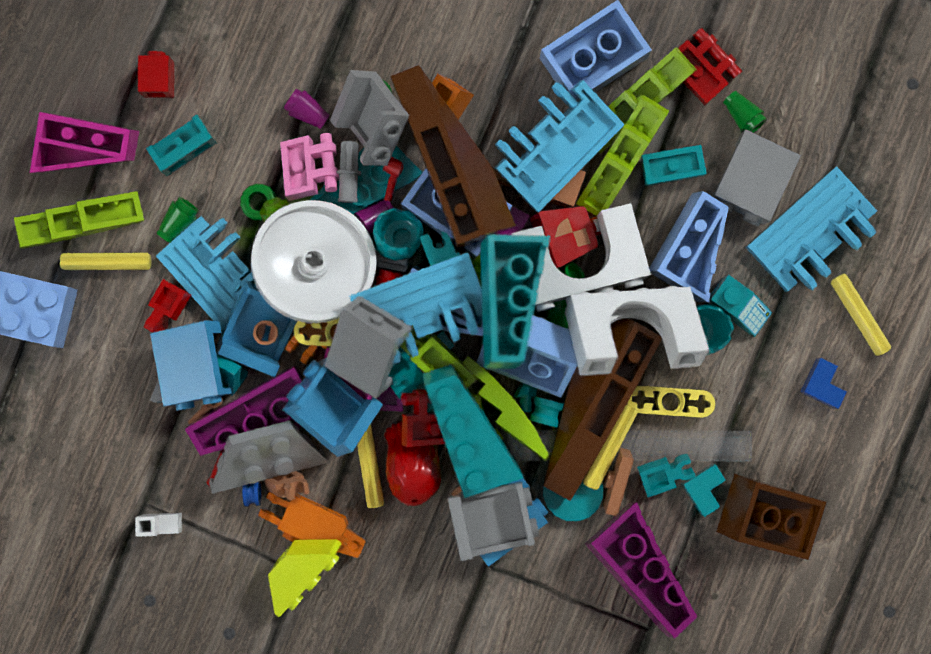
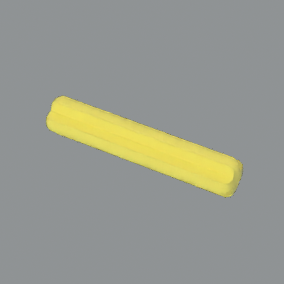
[60,253,151,270]
[831,274,891,356]
[583,405,637,490]
[357,424,384,509]

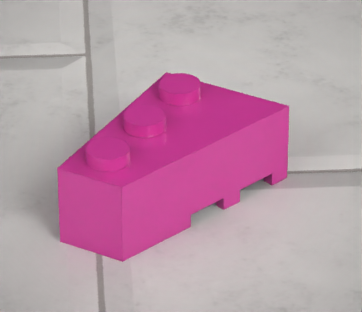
[30,112,139,173]

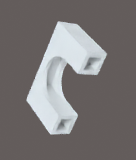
[511,203,651,312]
[565,286,709,376]

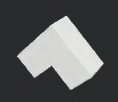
[135,513,182,537]

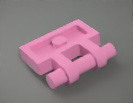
[280,133,339,201]

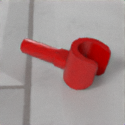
[383,157,404,202]

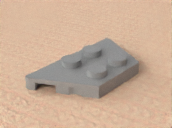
[209,420,327,494]

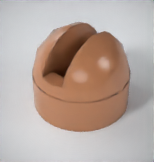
[253,320,279,345]

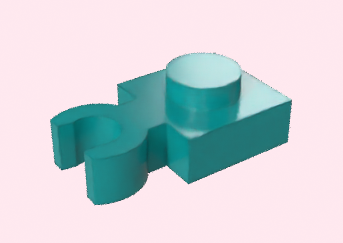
[637,454,695,497]

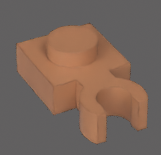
[264,471,310,500]

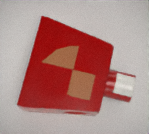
[530,206,601,269]

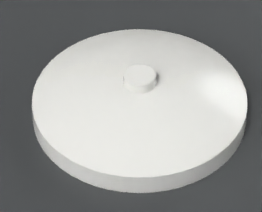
[251,200,376,323]

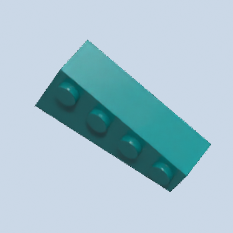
[480,235,550,369]
[422,364,524,498]

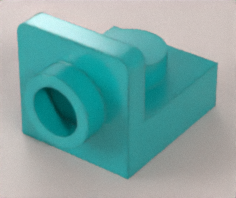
[217,354,248,396]

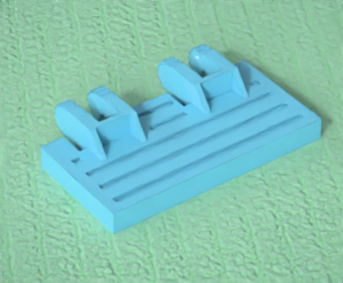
[494,80,625,212]
[745,166,877,292]
[156,216,254,331]
[349,253,482,364]

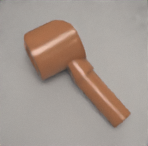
[188,398,224,424]

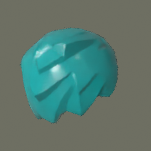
[372,208,423,261]
[696,305,734,355]

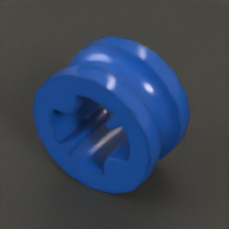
[242,481,262,507]

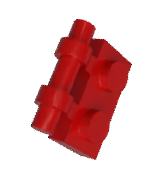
[678,27,742,106]
[401,389,445,447]

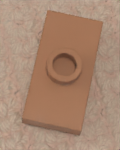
[603,448,634,516]

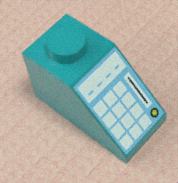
[705,275,772,337]

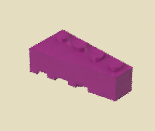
[185,365,303,456]
[585,502,697,638]

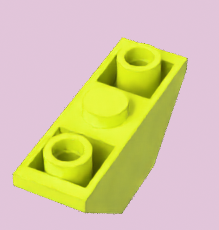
[268,539,341,617]

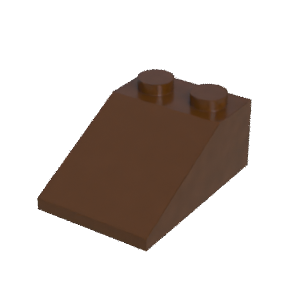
[716,473,827,560]

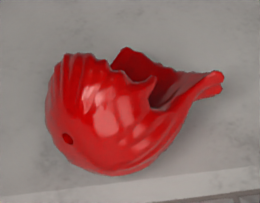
[384,421,441,506]

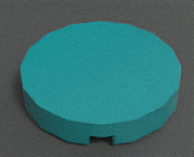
[543,477,603,521]

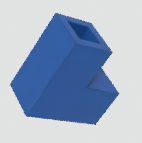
[800,358,847,409]

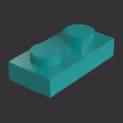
[641,145,707,186]

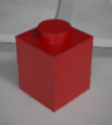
[138,51,174,98]

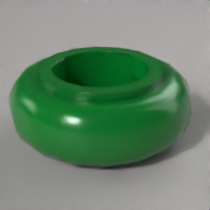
[240,184,277,221]

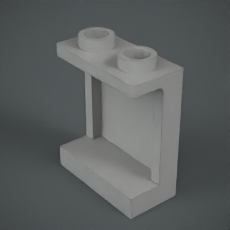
[330,70,409,166]
[712,130,801,226]
[324,296,412,398]
[448,481,539,561]

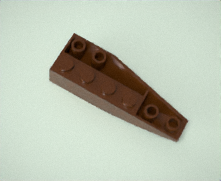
[390,65,516,249]
[543,318,662,501]

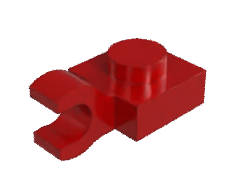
[143,279,191,333]

